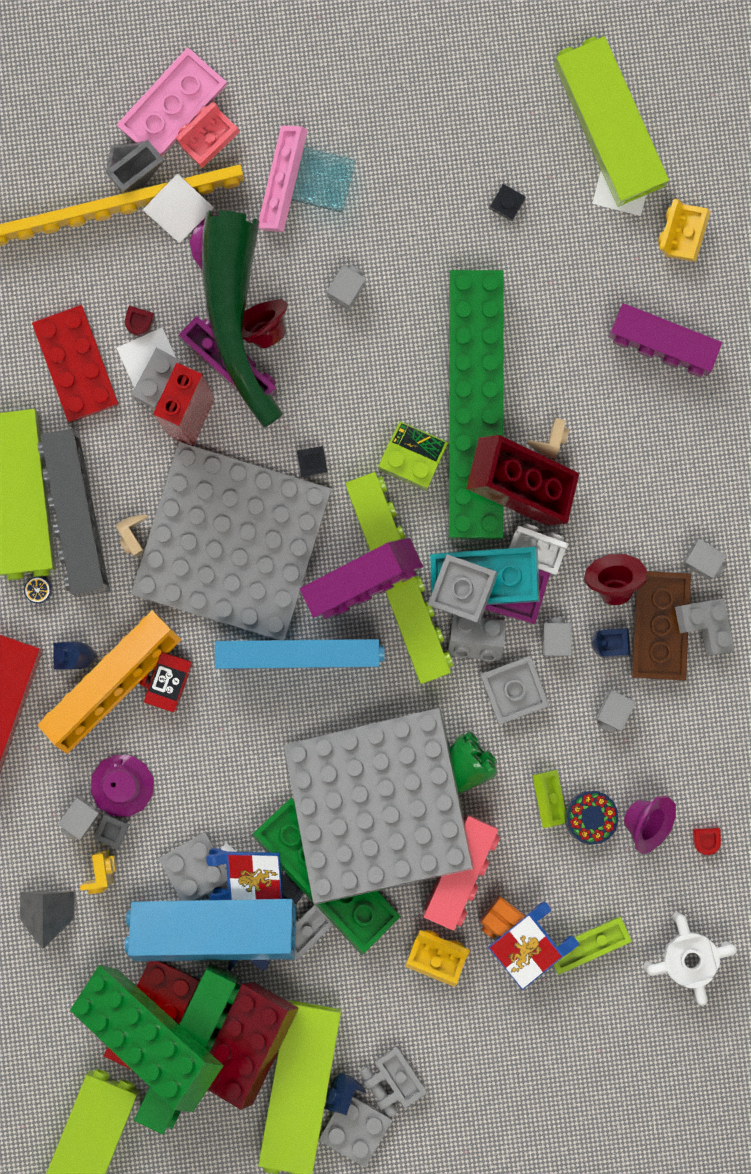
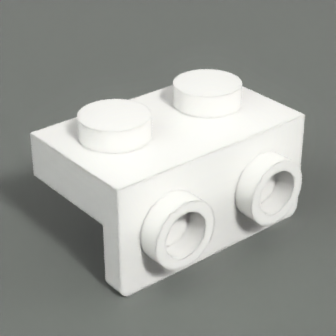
[509,523,568,576]

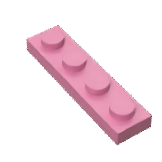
[259,126,308,232]

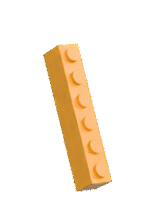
[37,611,182,754]

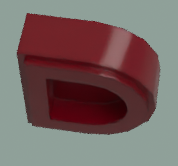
[125,305,155,336]

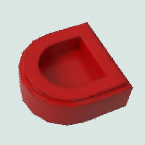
[692,827,721,856]

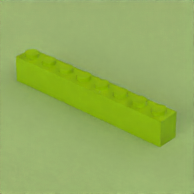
[345,472,454,685]

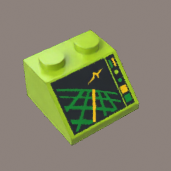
[378,421,448,491]

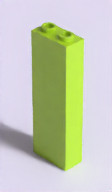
[554,36,669,207]
[0,409,57,580]
[258,1000,341,1174]
[46,1069,140,1174]

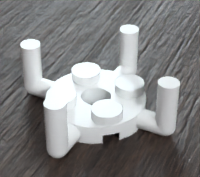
[643,912,737,1006]

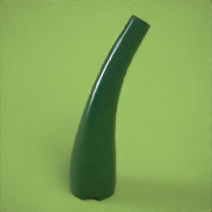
[202,210,283,428]

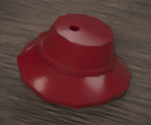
[241,299,288,349]
[583,554,647,605]

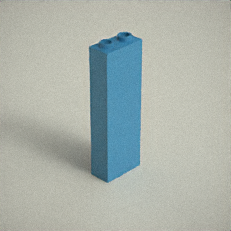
[215,639,385,669]
[125,899,296,961]

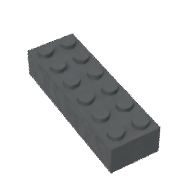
[38,428,110,597]

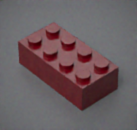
[466,435,580,526]
[208,982,299,1110]

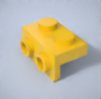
[658,199,711,262]
[80,850,117,894]
[405,930,470,987]

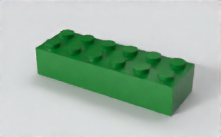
[134,963,241,1135]
[70,965,224,1112]

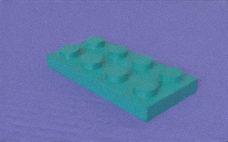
[430,547,540,608]

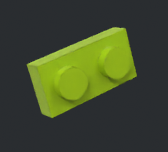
[532,770,566,828]

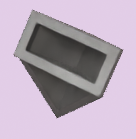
[106,140,164,193]
[20,891,75,949]

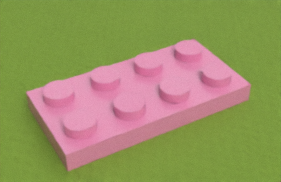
[117,47,227,156]

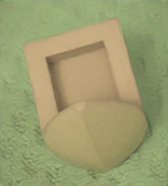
[527,418,569,458]
[116,515,148,557]

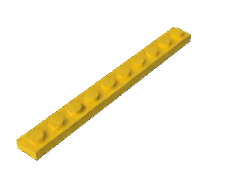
[0,164,245,246]

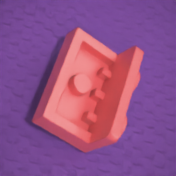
[176,102,240,168]

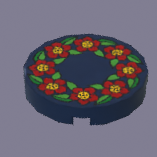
[565,791,619,845]

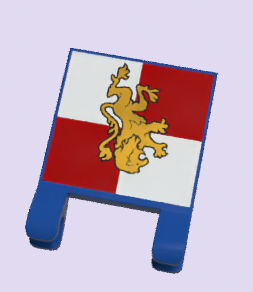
[206,848,283,900]
[488,901,579,990]

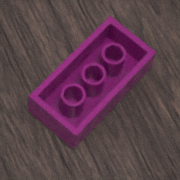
[299,538,423,619]

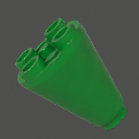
[449,731,497,794]

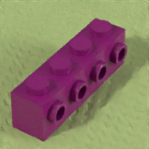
[608,303,723,377]
[178,315,277,397]

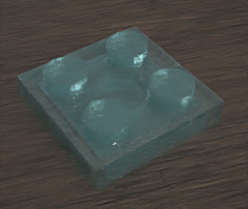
[292,147,356,213]

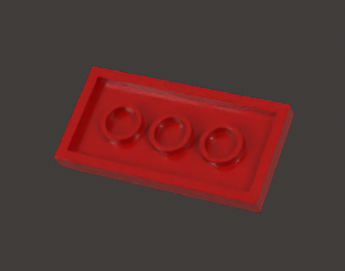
[32,305,119,423]
[104,961,200,1070]

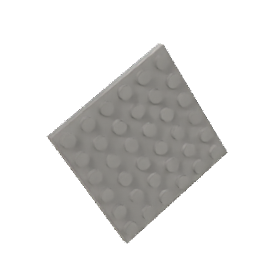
[131,442,332,640]
[284,708,474,905]

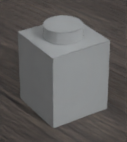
[327,265,366,311]
[682,539,727,580]
[542,618,571,656]
[595,690,636,733]
[58,797,102,841]

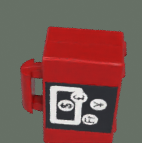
[140,652,193,713]

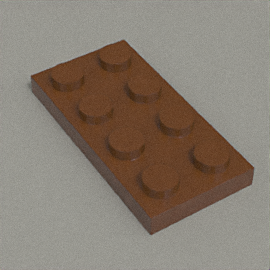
[631,571,691,681]

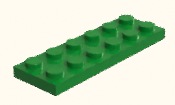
[251,798,401,955]

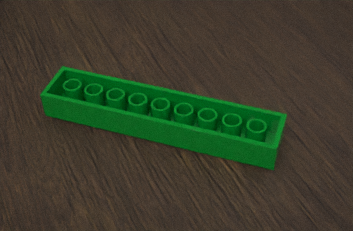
[448,270,504,540]

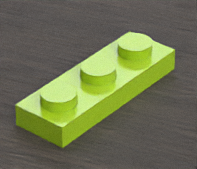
[554,916,632,975]

